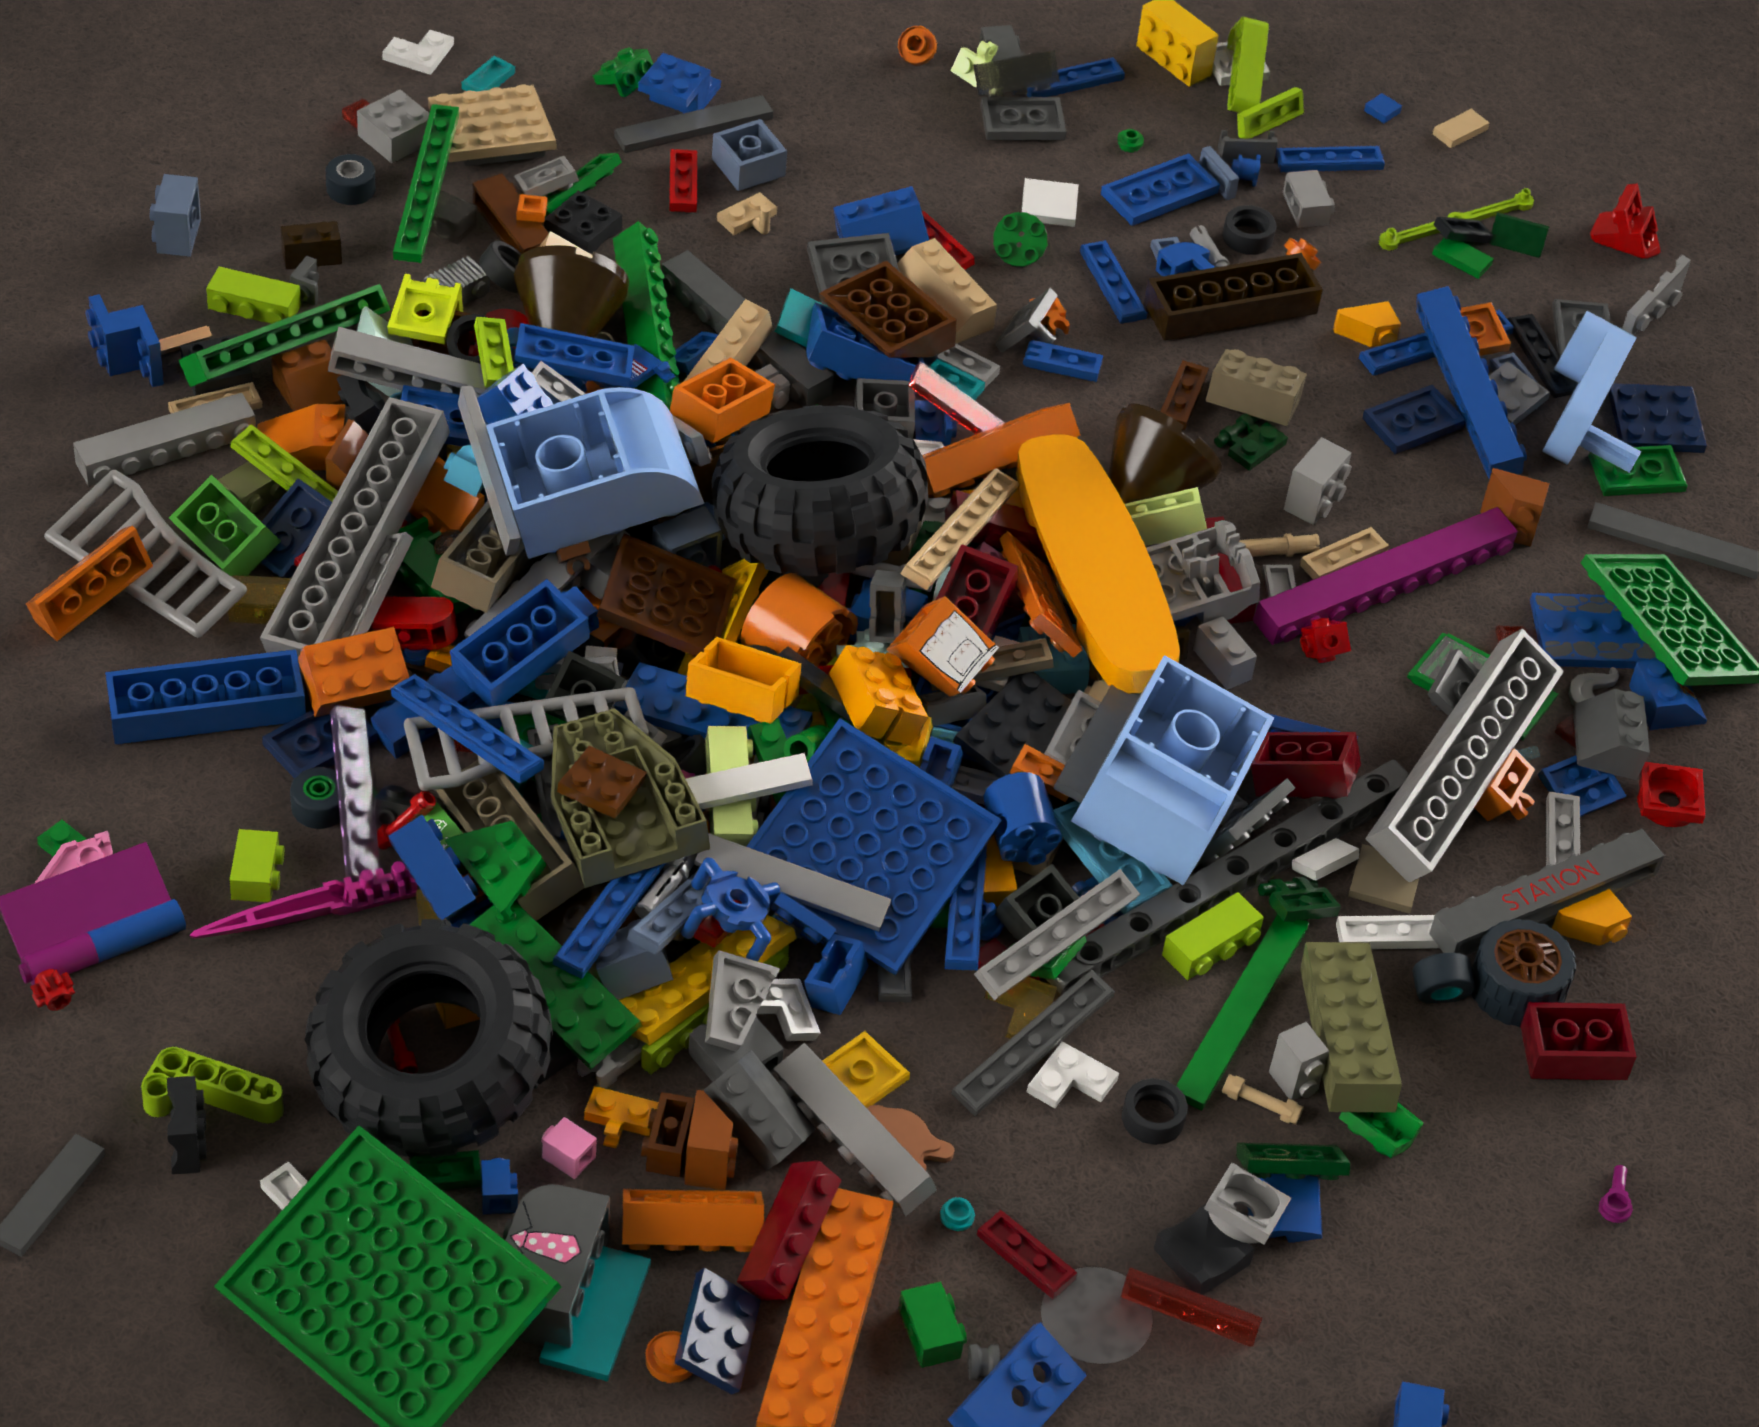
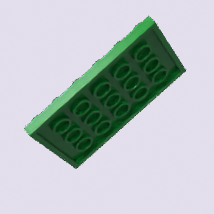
[1580,554,1759,686]

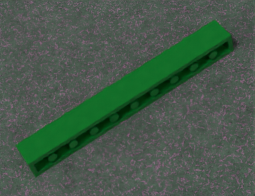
[613,221,679,410]

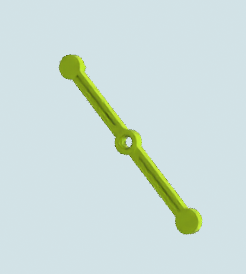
[1379,188,1534,250]

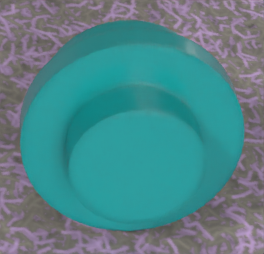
[940,1197,975,1231]

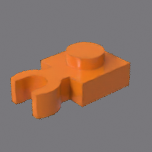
[1029,298,1070,335]

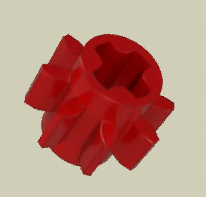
[31,969,75,1011]

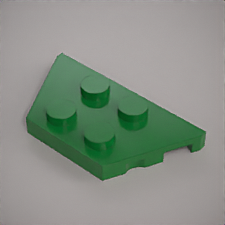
[444,820,546,920]

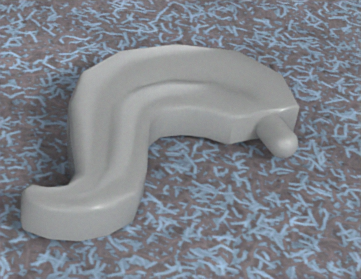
[1568,667,1619,706]

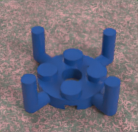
[681,857,780,962]

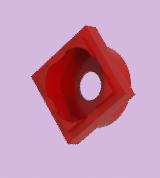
[1637,762,1706,827]

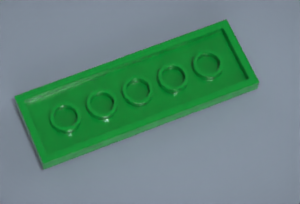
[470,901,641,1070]

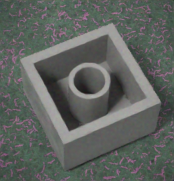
[357,90,430,163]
[1284,437,1352,525]

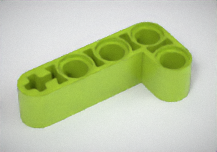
[1227,16,1269,113]
[141,1047,284,1123]

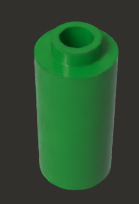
[784,725,831,762]

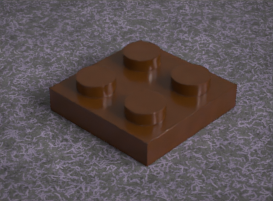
[557,745,647,819]

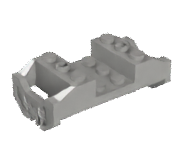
[1057,520,1260,624]

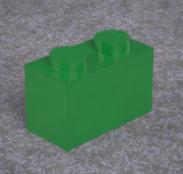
[898,1281,967,1368]

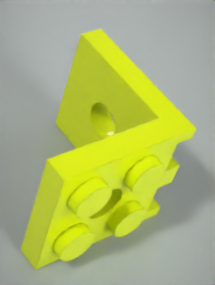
[387,274,463,344]

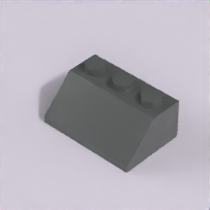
[1573,689,1650,780]
[703,1050,816,1171]

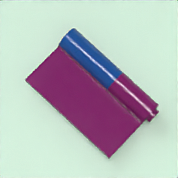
[0,842,186,985]

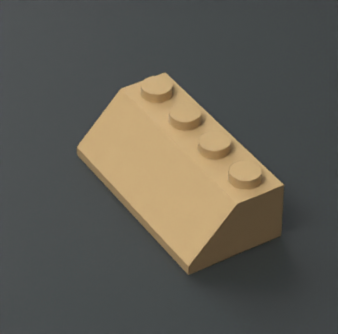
[897,238,997,343]

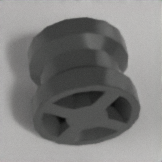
[968,1344,1000,1380]

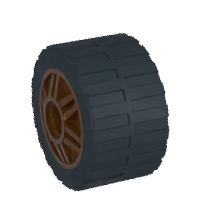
[1471,919,1576,1027]

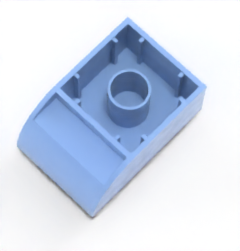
[486,387,704,559]
[1071,655,1274,885]

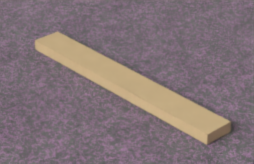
[901,468,1020,590]

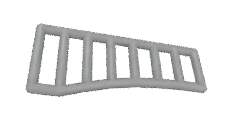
[44,470,247,638]
[404,687,649,791]

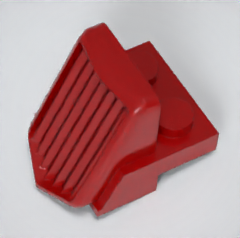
[1590,183,1660,259]

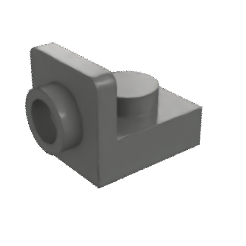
[290,256,319,305]

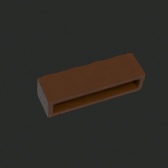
[473,173,550,254]

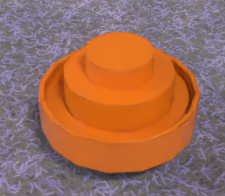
[898,26,937,65]
[1284,238,1321,270]
[645,1331,693,1383]

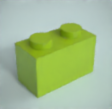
[230,829,285,902]

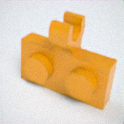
[584,1086,658,1148]

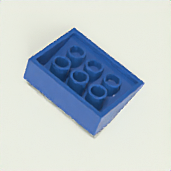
[806,302,927,396]

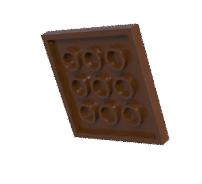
[596,533,737,657]

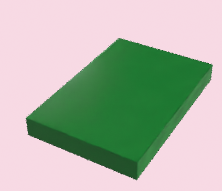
[1588,445,1688,496]

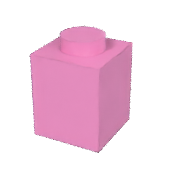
[541,1117,597,1179]

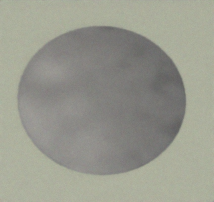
[1041,1267,1153,1364]

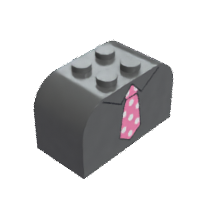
[503,1185,611,1348]

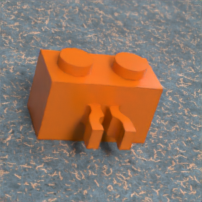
[1474,748,1535,821]

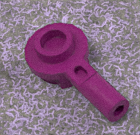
[1598,1165,1633,1223]

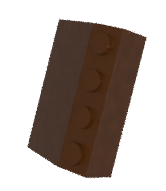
[819,261,957,358]

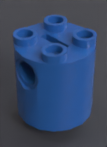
[983,772,1062,865]

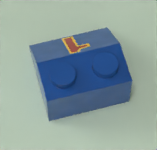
[1629,660,1707,730]

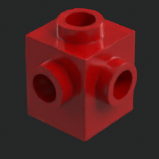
[1300,618,1351,663]

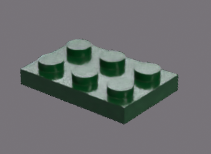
[1236,1142,1350,1180]

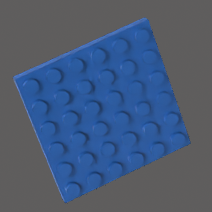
[746,718,1002,976]

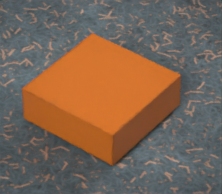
[516,194,548,223]

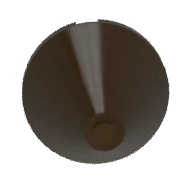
[514,245,629,338]
[1109,403,1222,504]

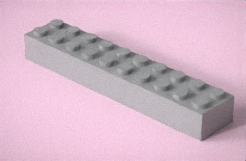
[260,397,450,667]
[1365,628,1564,882]

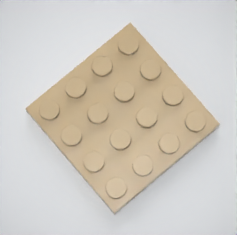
[428,85,556,162]

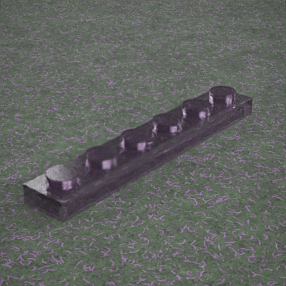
[330,705,380,882]

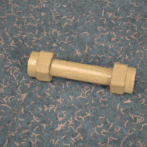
[1222,1074,1304,1125]

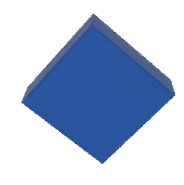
[1364,93,1402,123]

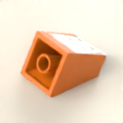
[886,596,999,697]

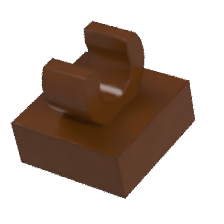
[555,540,591,576]

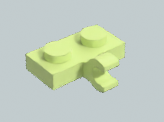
[951,41,1006,96]

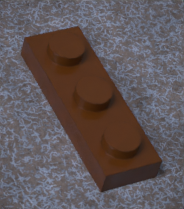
[1160,360,1209,431]

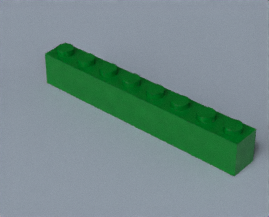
[179,284,391,387]

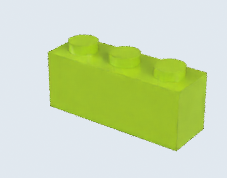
[206,266,301,324]
[1162,892,1264,981]

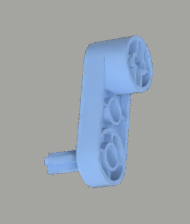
[1542,311,1641,472]

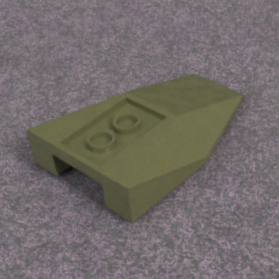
[551,708,710,888]

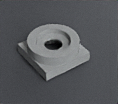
[1204,1163,1291,1245]

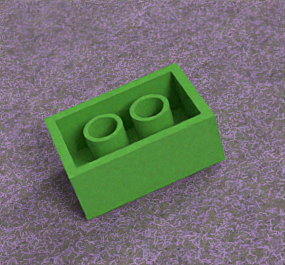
[169,475,281,582]

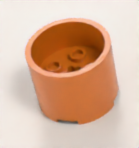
[741,573,858,667]

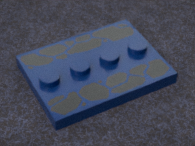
[1530,593,1658,669]

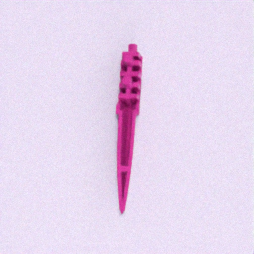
[190,861,418,939]

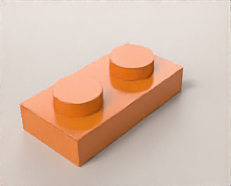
[1009,744,1068,803]

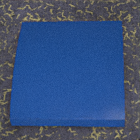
[1537,755,1626,817]
[1248,1174,1322,1243]

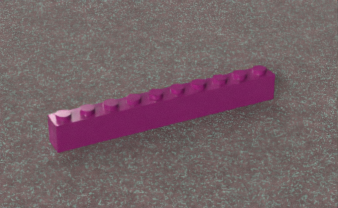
[1253,507,1518,645]

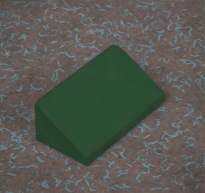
[1489,212,1549,258]

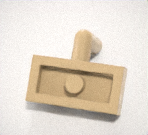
[717,192,777,235]

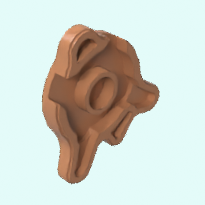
[867,1105,954,1171]

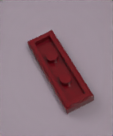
[977,1210,1078,1299]

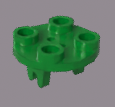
[993,212,1048,267]

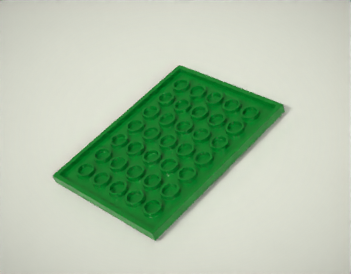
[214,1126,562,1427]

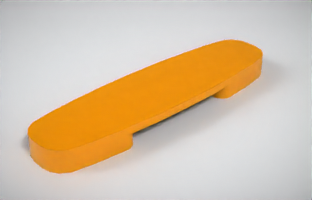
[1016,434,1180,694]

